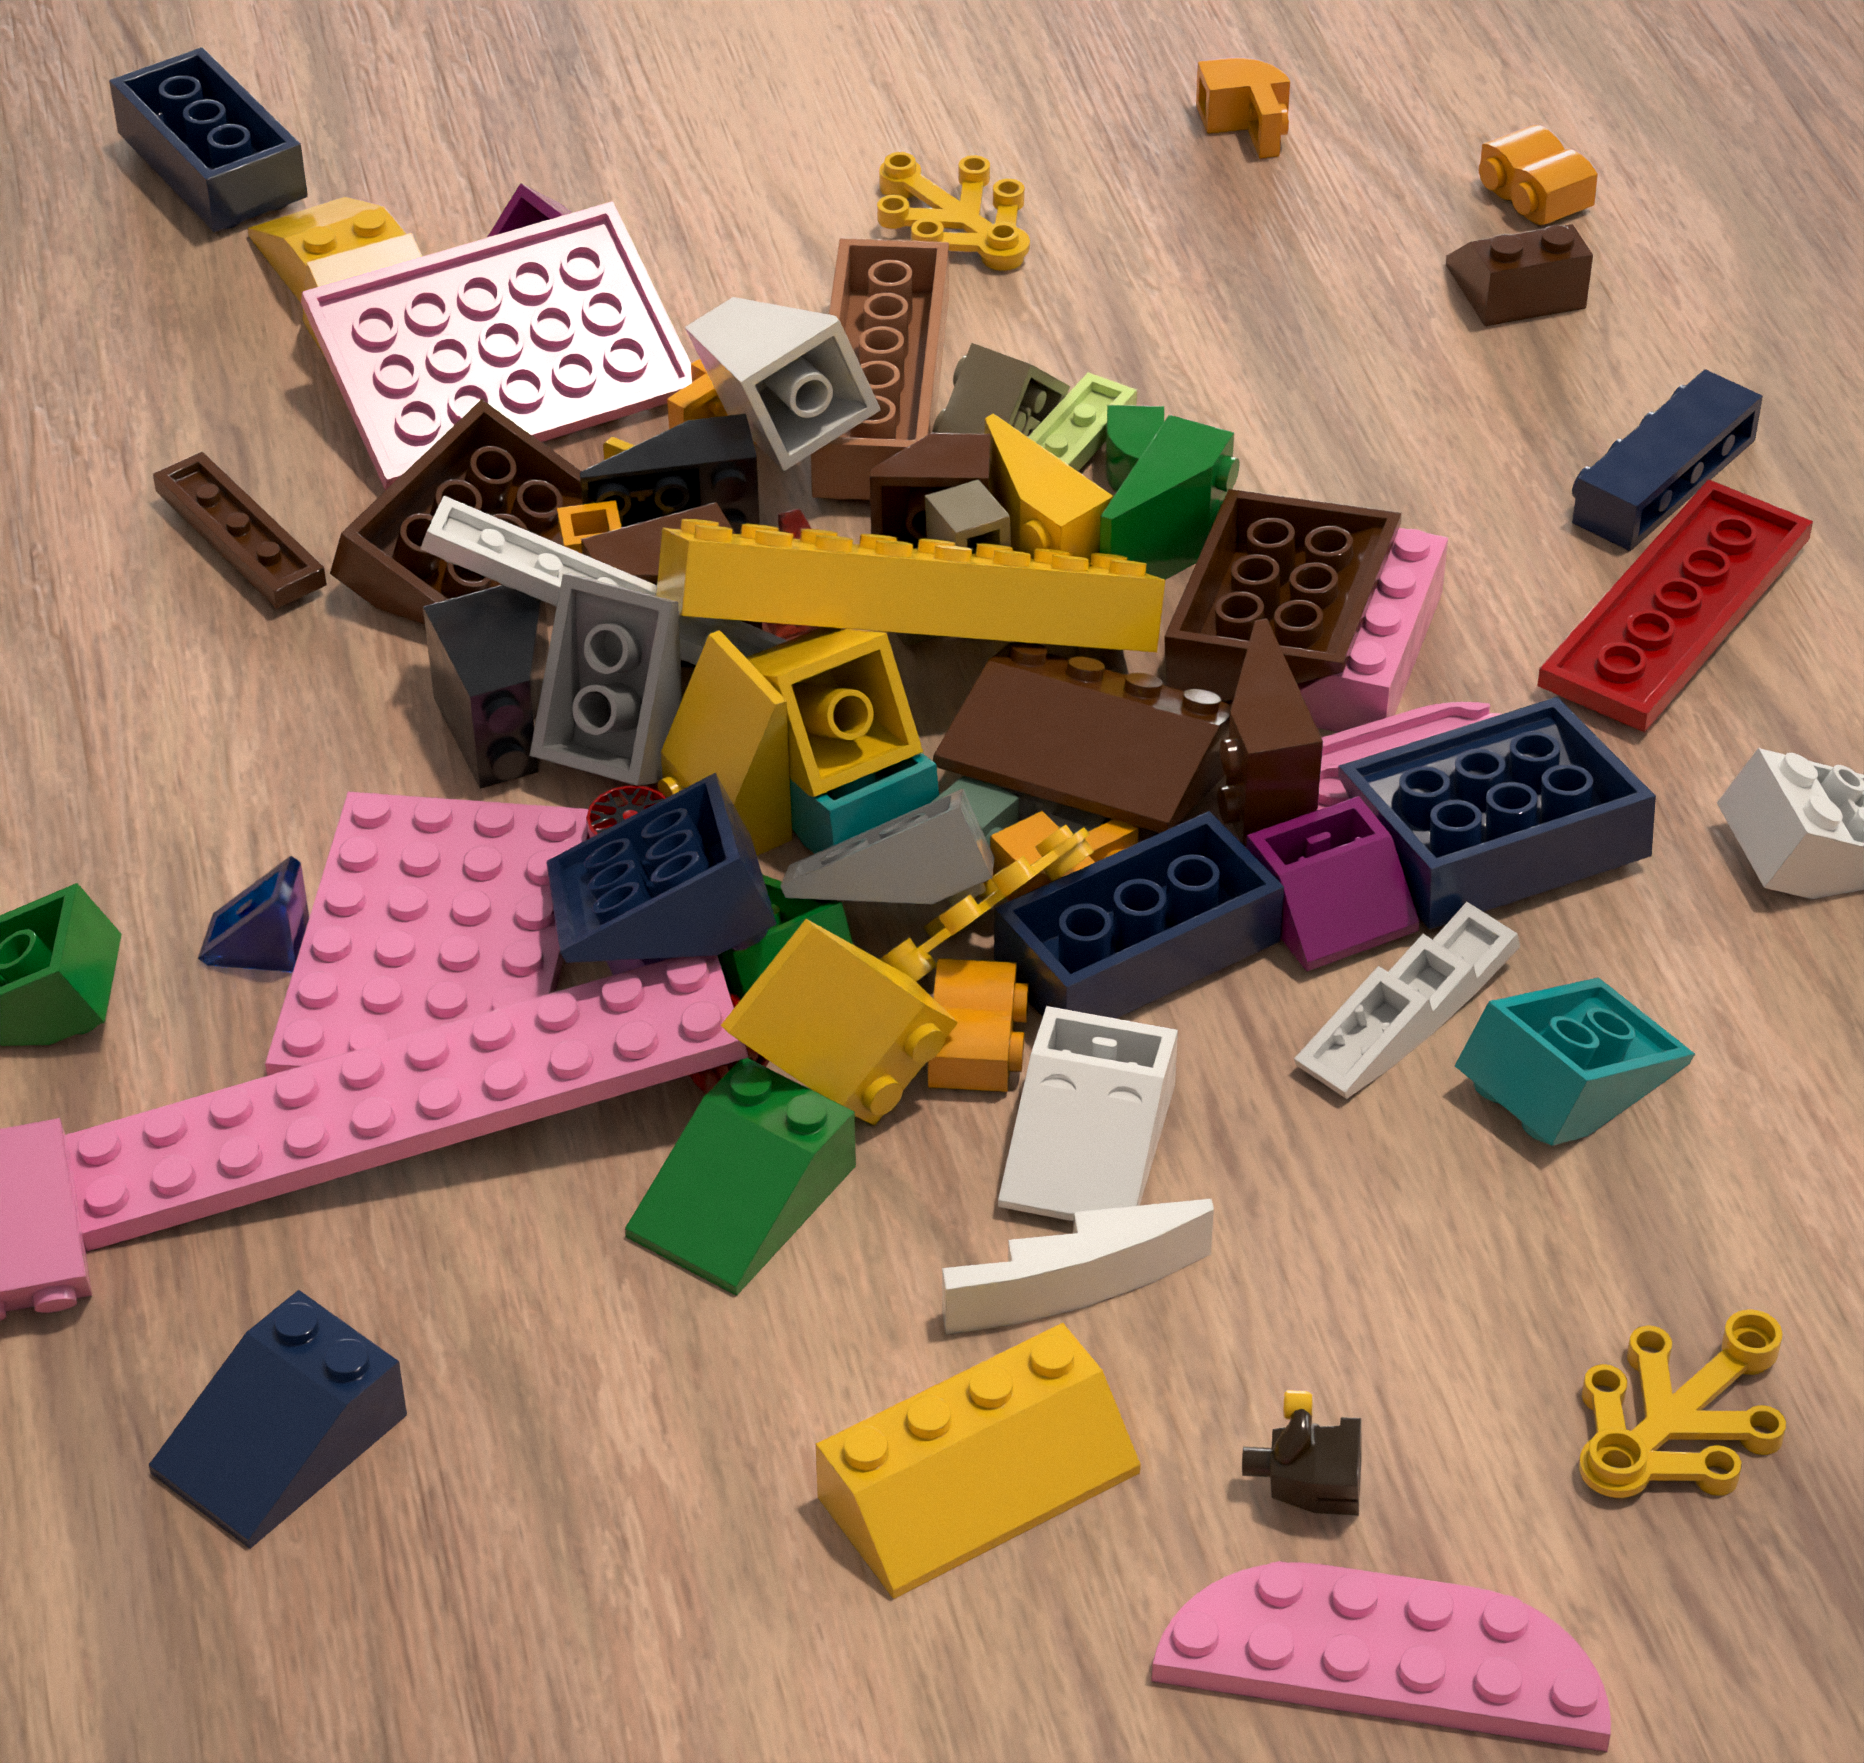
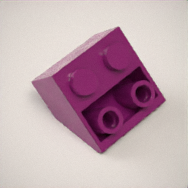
[1246,796,1419,972]

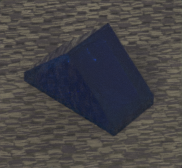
[198,856,309,972]

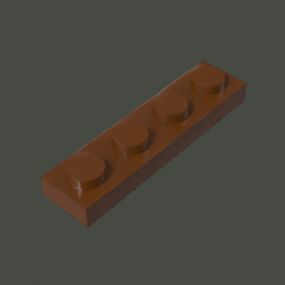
[153,452,327,609]

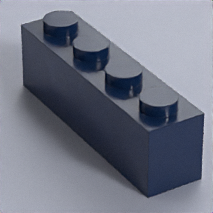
[1572,369,1763,551]

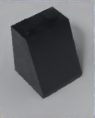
[423,585,549,789]

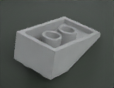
[529,573,682,786]
[780,789,994,906]

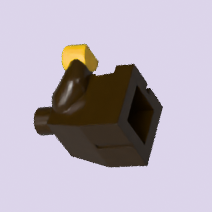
[1242,1390,1362,1516]

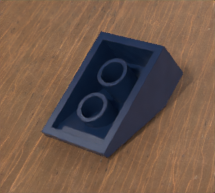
[149,1290,407,1549]

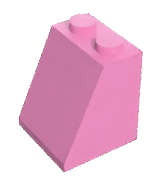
[0,1118,92,1321]

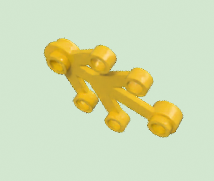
[877,152,1030,271]
[880,824,1094,981]
[1579,1309,1786,1498]

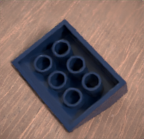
[1338,697,1656,930]
[546,772,777,963]

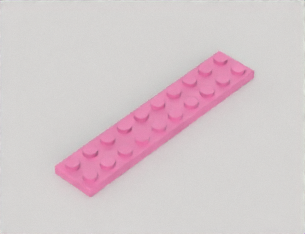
[65,955,748,1252]

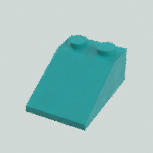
[790,753,939,854]
[1455,977,1695,1146]

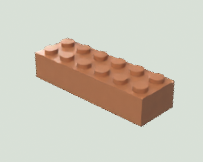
[811,238,949,500]

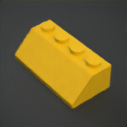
[815,1322,1141,1599]

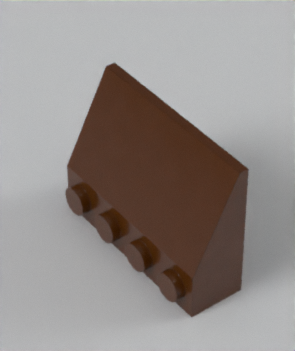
[330,399,582,625]
[1164,489,1401,701]
[933,642,1232,833]

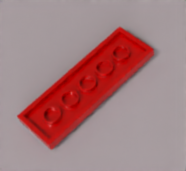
[1537,479,1813,732]

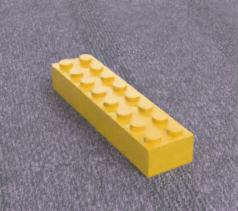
[656,519,1166,653]

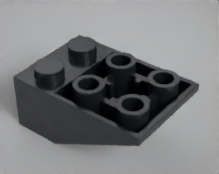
[580,414,760,534]

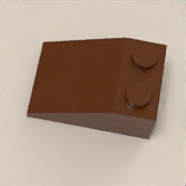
[1217,619,1323,847]

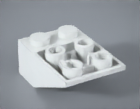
[1717,748,1864,899]
[998,1006,1178,1221]

